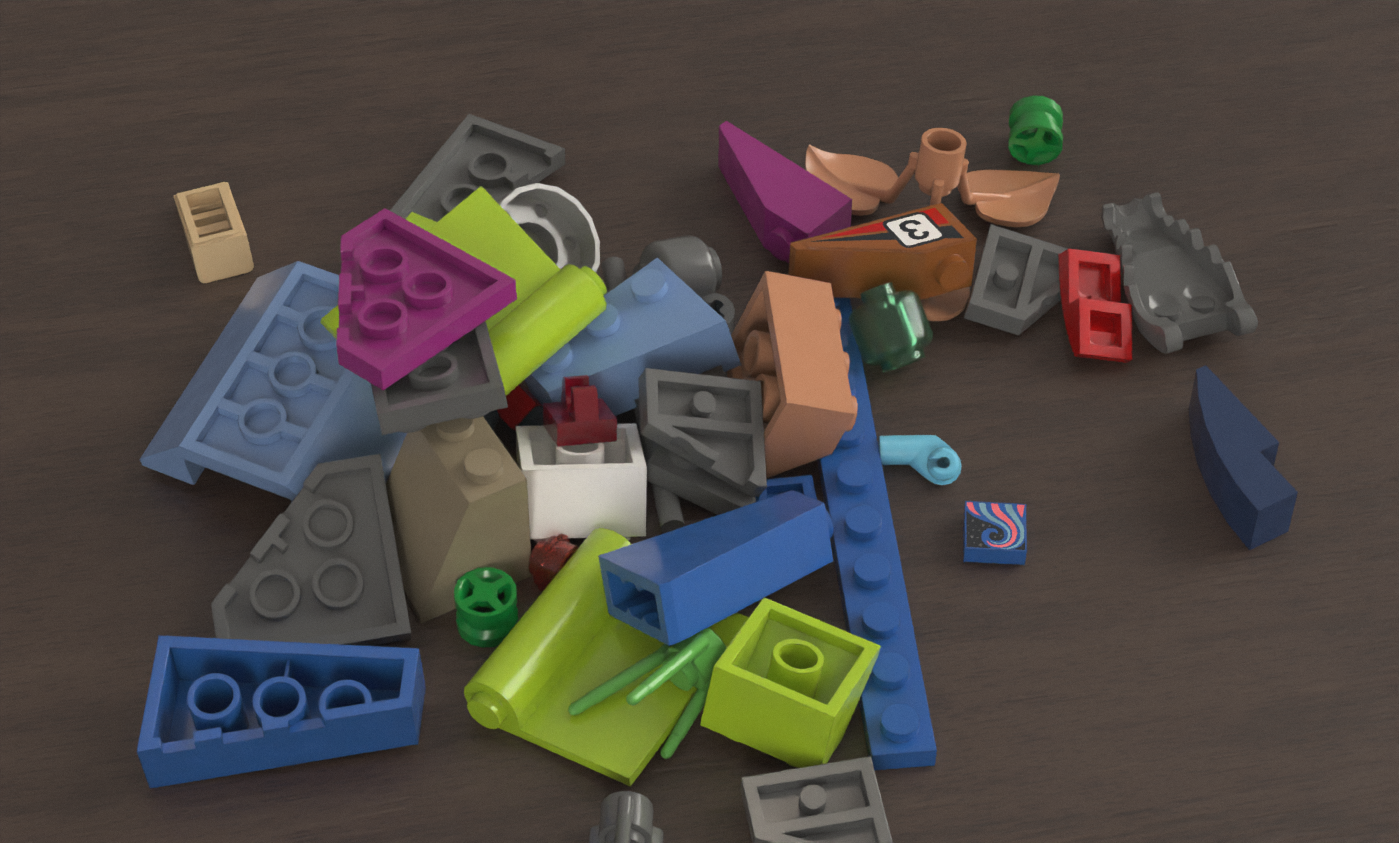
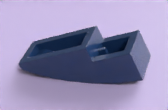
[1188,365,1298,550]

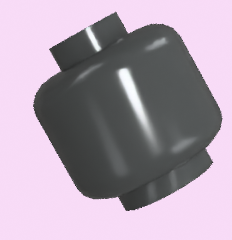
[633,235,722,297]

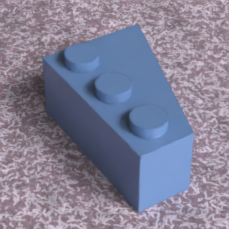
[525,258,741,416]

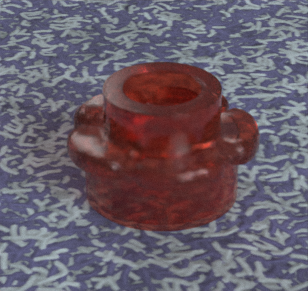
[528,534,579,592]

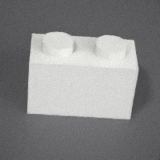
[516,423,647,545]

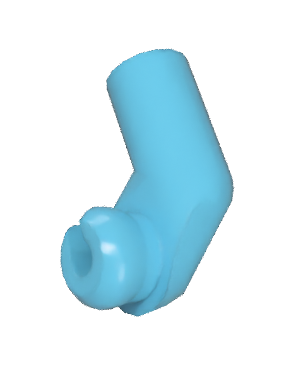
[878,435,962,485]

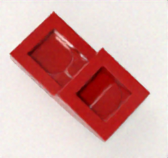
[1058,248,1132,363]

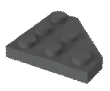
[211,454,411,646]

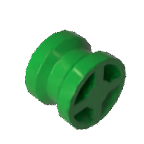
[1008,96,1063,165]
[454,567,518,648]

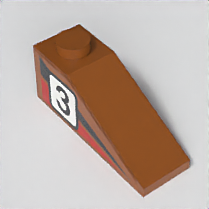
[788,203,977,300]

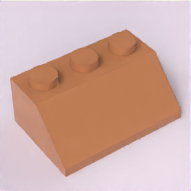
[727,271,858,479]

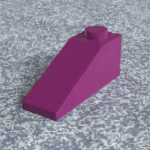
[718,121,852,263]

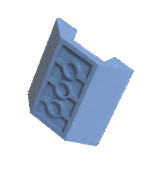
[140,261,407,503]

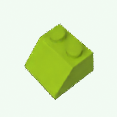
[700,597,881,768]

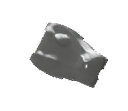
[1101,192,1258,354]

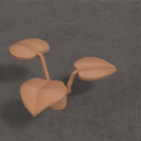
[805,128,1060,322]

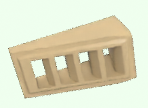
[173,182,254,283]

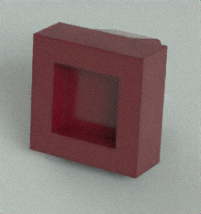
[543,375,617,447]

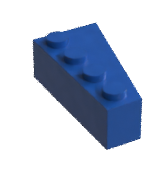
[137,635,426,789]

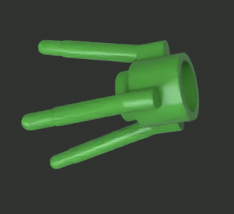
[568,628,727,759]

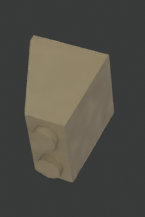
[386,416,532,623]

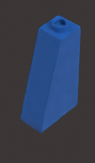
[598,490,833,646]

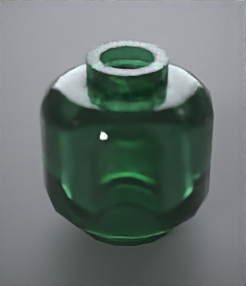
[848,282,933,373]

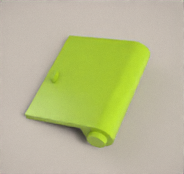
[320,186,607,396]
[464,528,749,787]

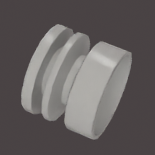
[496,183,600,272]

